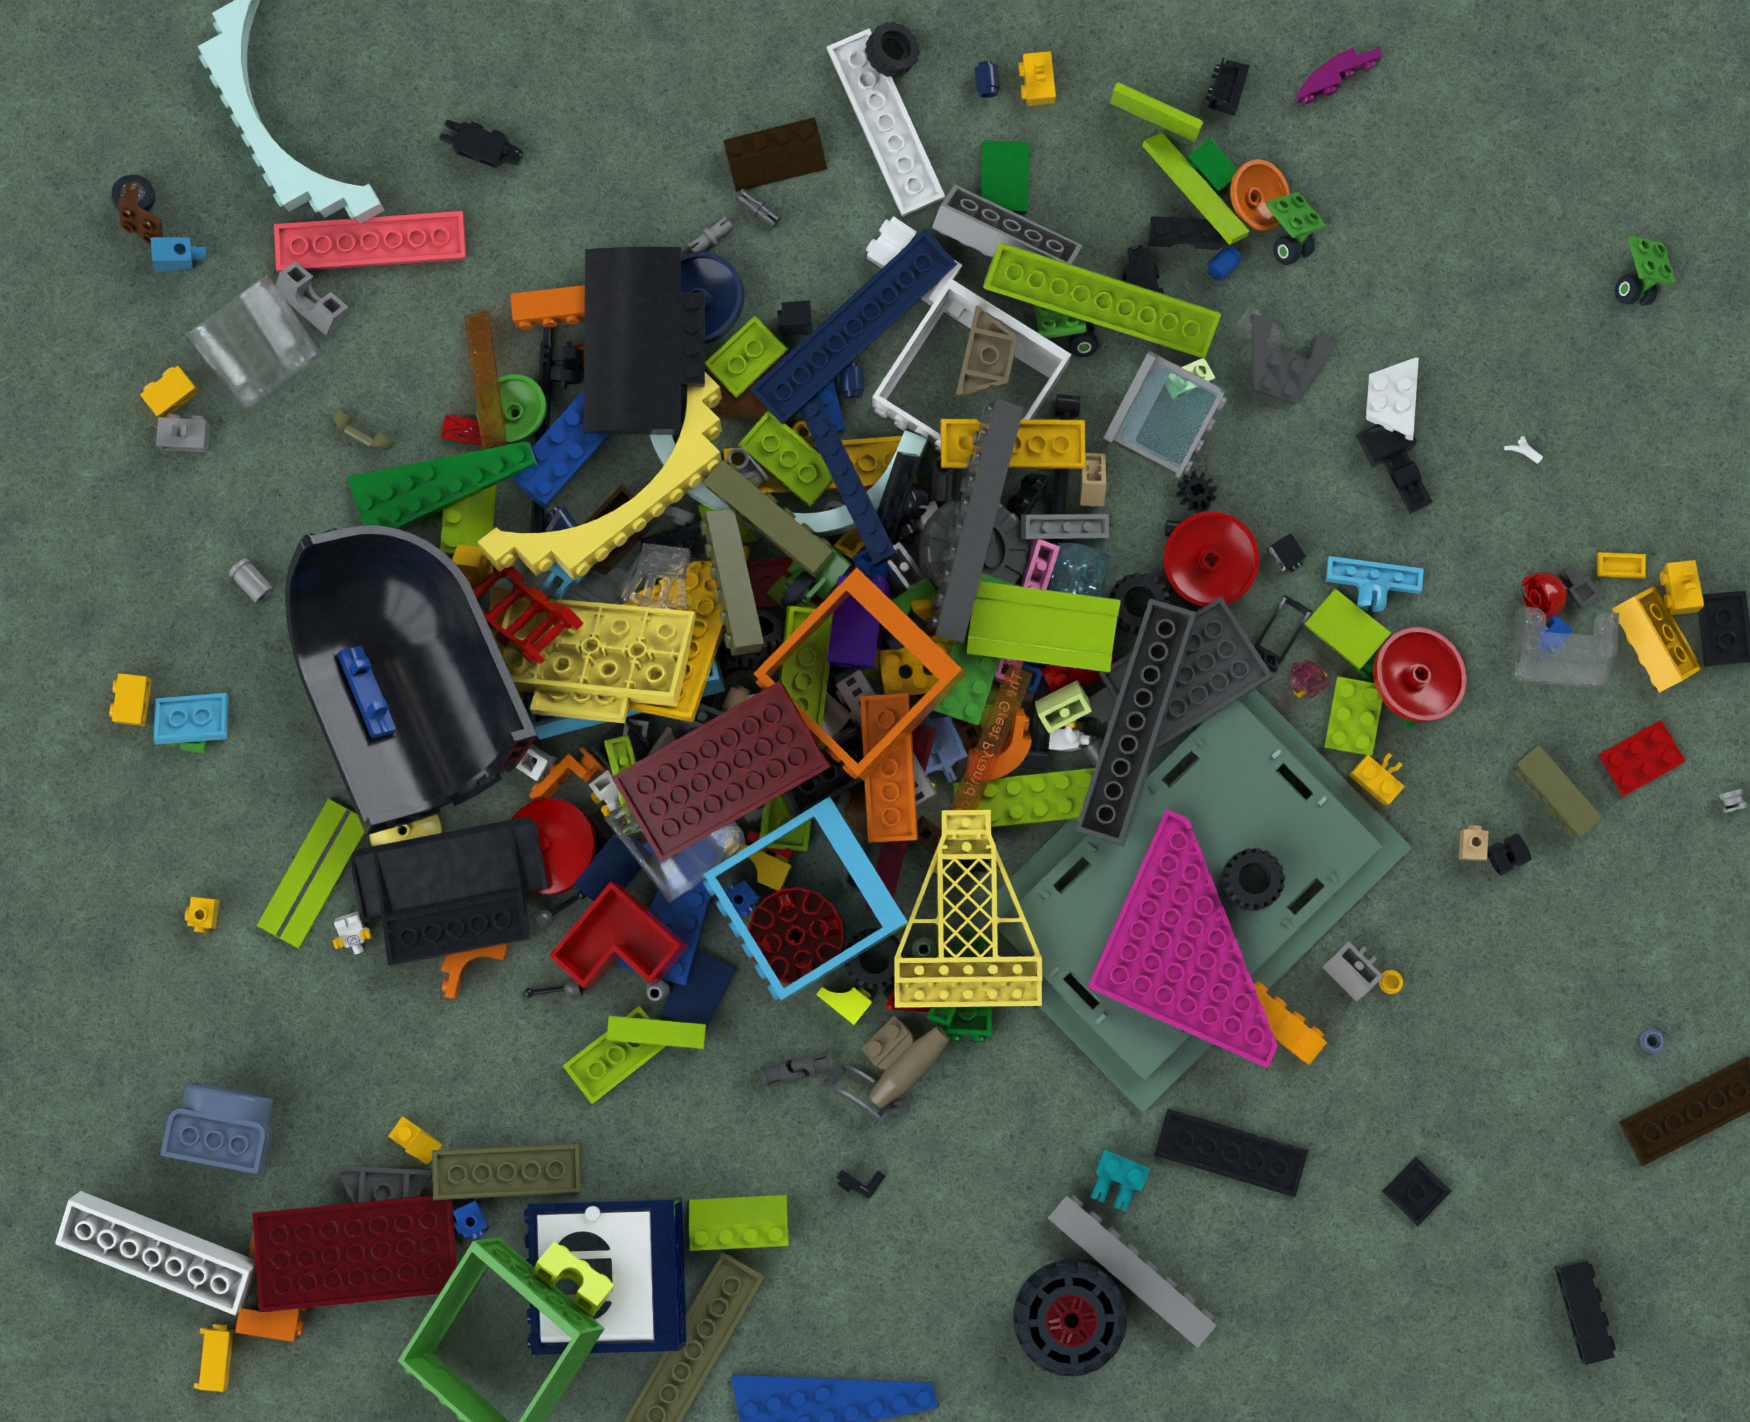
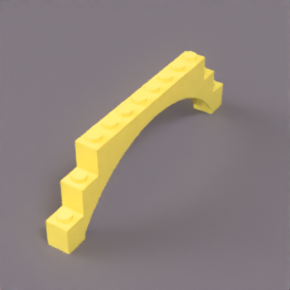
[478,372,722,580]

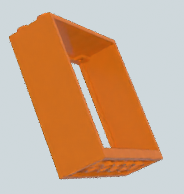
[753,568,967,780]

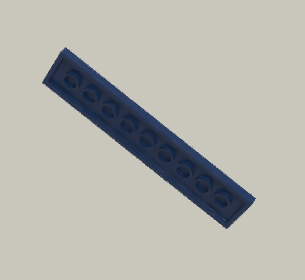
[750,229,957,425]

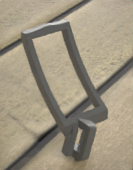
[826,1063,910,1122]

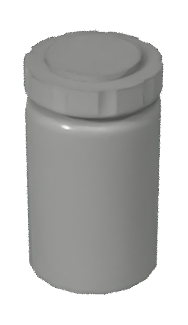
[229,558,274,604]

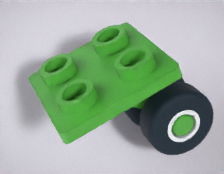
[1266,192,1326,265]
[1615,236,1675,306]
[1035,305,1098,357]

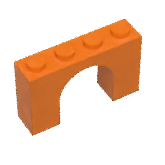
[235,1234,307,1342]

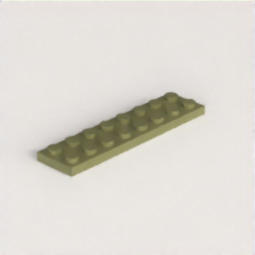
[624,1251,765,1422]

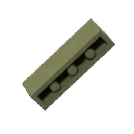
[1513,745,1603,838]

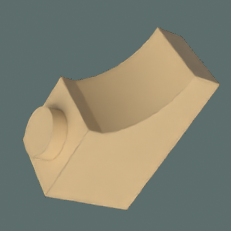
[1080,453,1106,506]

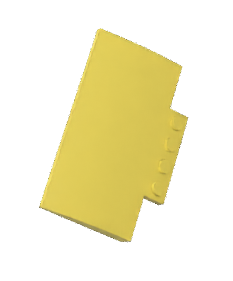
[497,597,696,723]

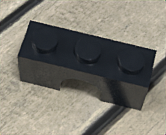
[1148,216,1222,250]

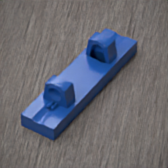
[337,646,396,738]

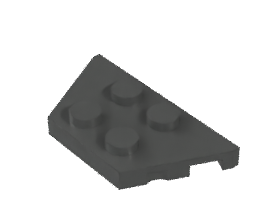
[337,1165,432,1202]

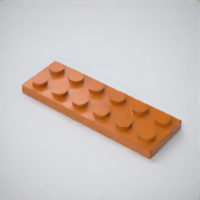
[860,693,918,843]

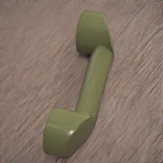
[332,410,394,450]

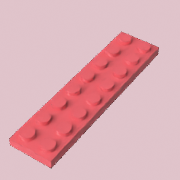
[274,211,467,273]

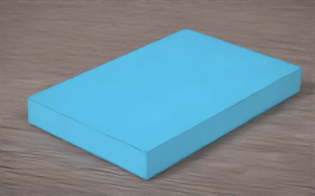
[153,693,229,745]

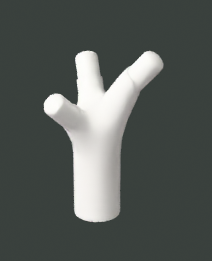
[1504,436,1543,464]

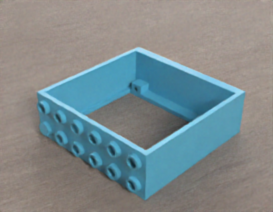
[703,797,908,1003]

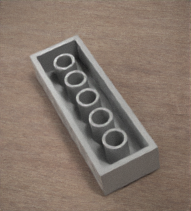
[932,185,1083,265]

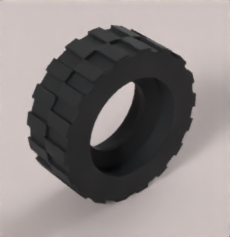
[865,22,920,78]

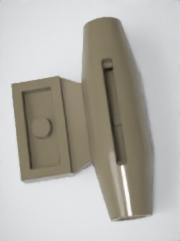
[861,1015,950,1109]

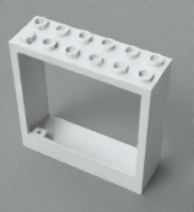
[872,278,1071,469]

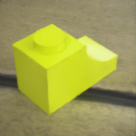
[816,986,872,1025]

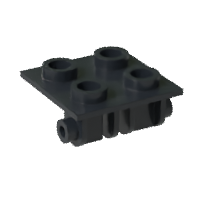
[1007,473,1050,522]

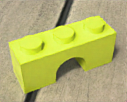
[532,1242,614,1317]

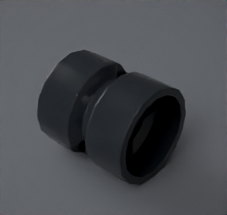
[1487,833,1532,876]

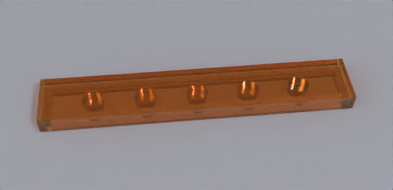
[464,311,507,449]

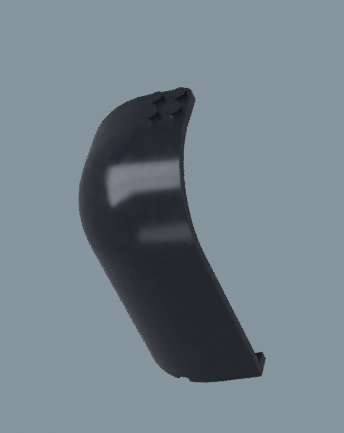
[285,525,537,835]

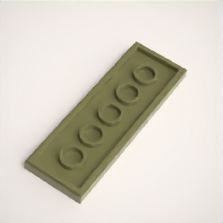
[432,1143,581,1200]

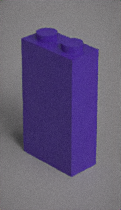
[826,573,890,670]

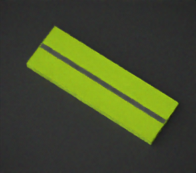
[257,798,365,949]

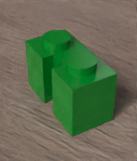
[1187,138,1237,195]

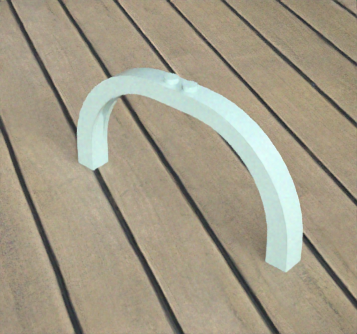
[650,430,927,538]

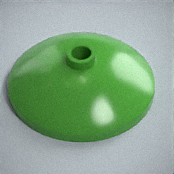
[476,374,547,443]

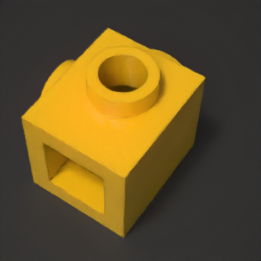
[185,897,220,933]

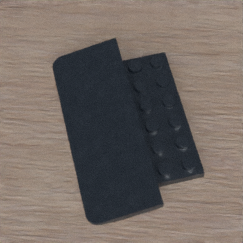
[351,817,550,966]

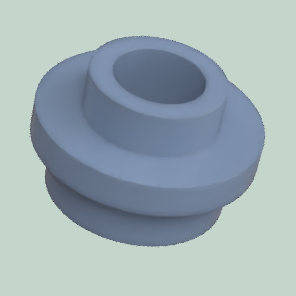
[1639,1029,1665,1053]

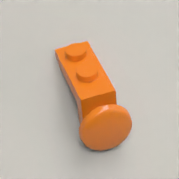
[529,747,607,801]

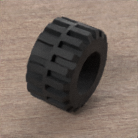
[1108,572,1170,635]
[724,609,785,669]
[1221,848,1285,911]
[845,928,905,989]

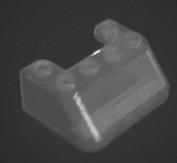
[1512,607,1619,688]

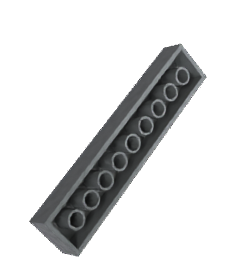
[924,399,1024,646]
[1075,599,1198,847]

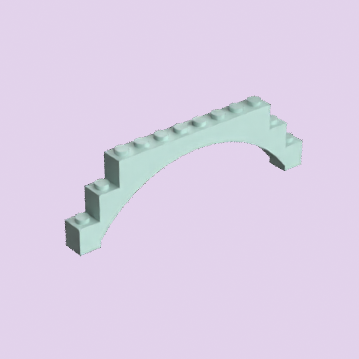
[198,0,385,224]

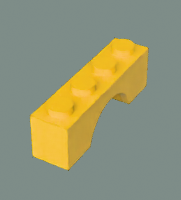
[723,833,792,891]

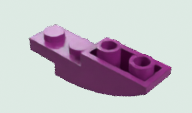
[1294,47,1382,105]

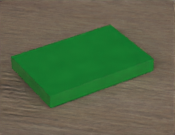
[981,141,1029,213]

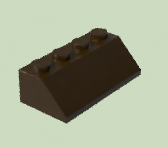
[723,117,827,192]

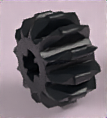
[1176,471,1217,512]

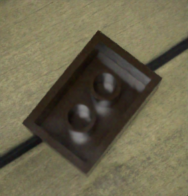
[584,484,658,572]

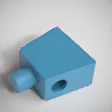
[151,237,207,272]

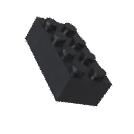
[780,726,863,817]

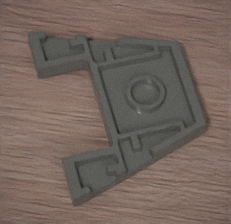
[1250,314,1336,404]

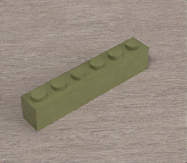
[704,460,834,578]
[700,508,764,656]

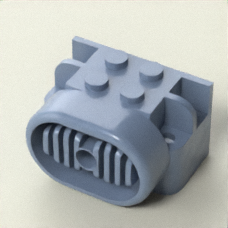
[160,1083,273,1174]

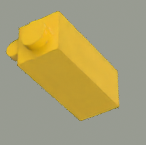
[194,1324,234,1392]

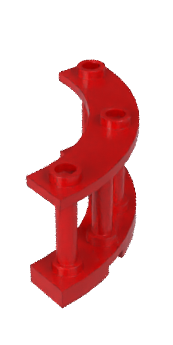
[473,563,584,664]

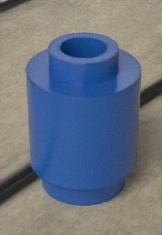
[1207,246,1242,281]

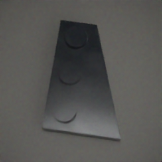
[641,523,711,562]

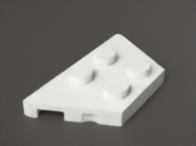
[1366,358,1419,440]

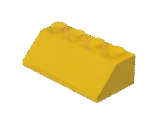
[1612,586,1703,693]

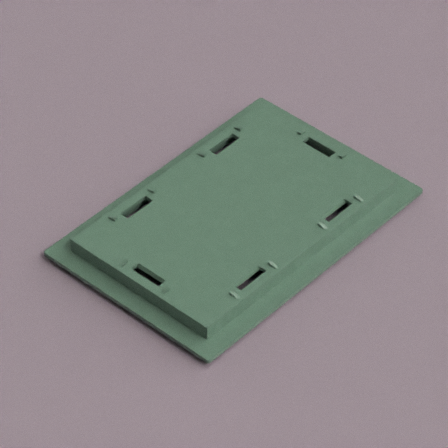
[963,689,1411,1112]

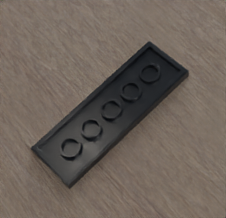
[1154,1108,1308,1197]

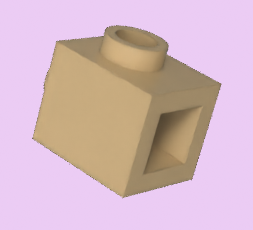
[1459,825,1488,861]

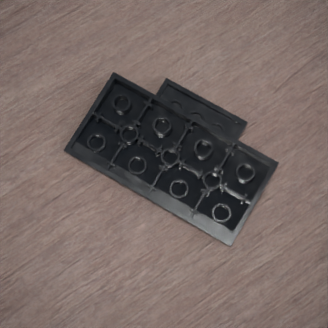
[584,247,705,435]

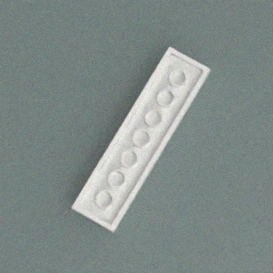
[827,28,945,217]

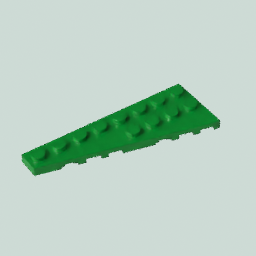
[347,441,537,530]

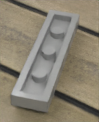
[1021,514,1109,539]

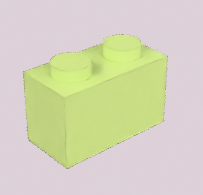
[1035,680,1092,733]

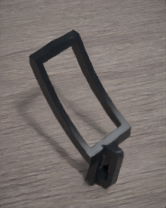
[1254,595,1312,673]

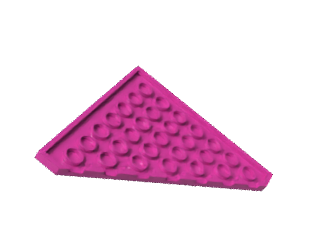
[1087,809,1278,1068]

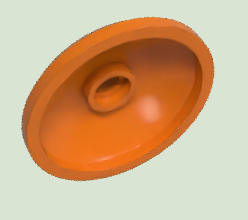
[1230,159,1290,231]

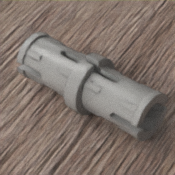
[687,216,734,253]

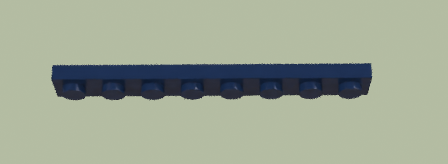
[799,396,898,567]

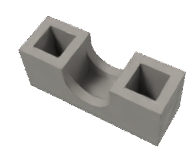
[274,261,348,336]

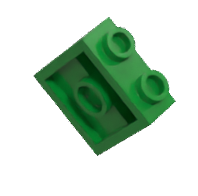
[942,1006,992,1043]

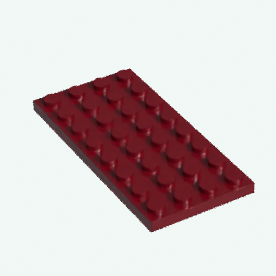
[611,680,830,862]
[252,1195,457,1313]

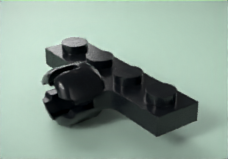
[877,451,929,543]

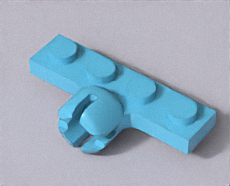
[1325,556,1424,612]

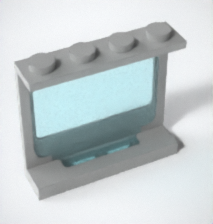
[1103,351,1227,478]

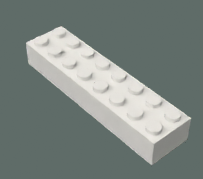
[55,1191,256,1315]

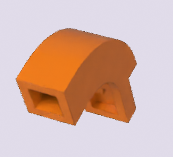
[965,707,1032,780]
[441,944,510,999]

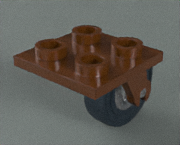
[111,174,163,245]

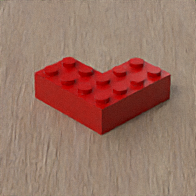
[549,882,689,988]

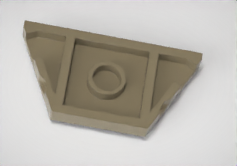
[956,306,1018,397]

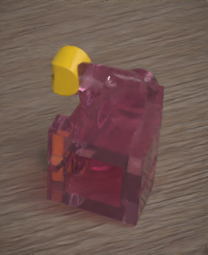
[1291,660,1330,699]

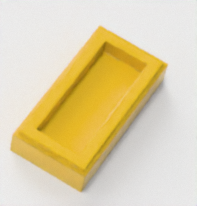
[1596,552,1646,579]

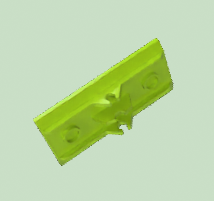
[966,581,1121,672]

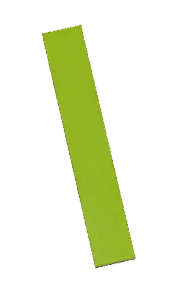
[1142,132,1250,245]

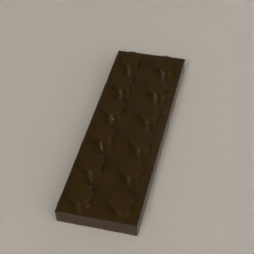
[1618,1056,1750,1166]

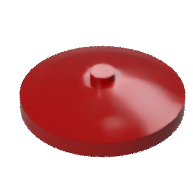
[1163,511,1259,607]
[1373,627,1466,723]
[511,798,596,895]

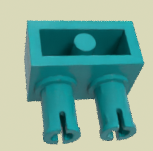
[1090,1149,1150,1212]

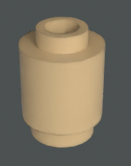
[721,685,751,712]

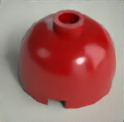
[1521,572,1567,621]

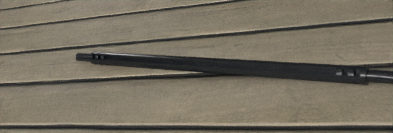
[527,327,555,590]

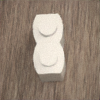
[866,216,917,268]

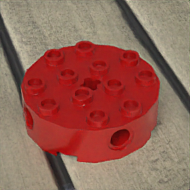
[748,887,844,984]

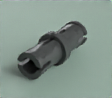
[735,188,781,229]

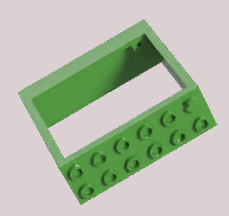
[398,1237,605,1422]

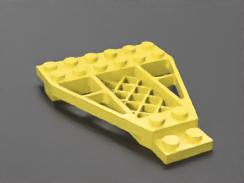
[894,810,1042,1007]

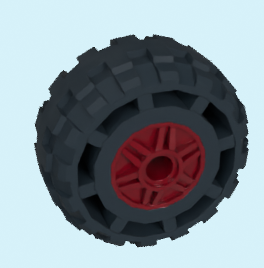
[1013,1260,1127,1377]

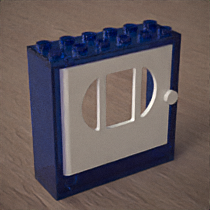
[524,1197,687,1355]

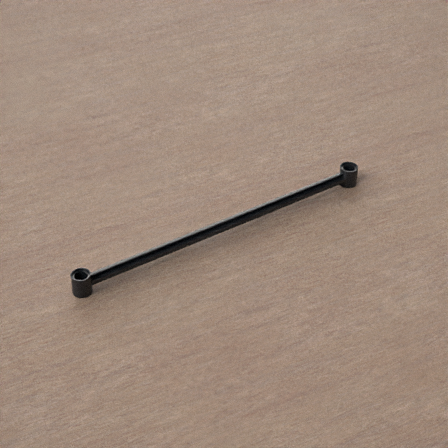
[1023,394,1081,771]

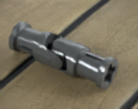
[760,1050,836,1088]

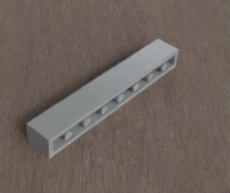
[1047,1194,1217,1348]

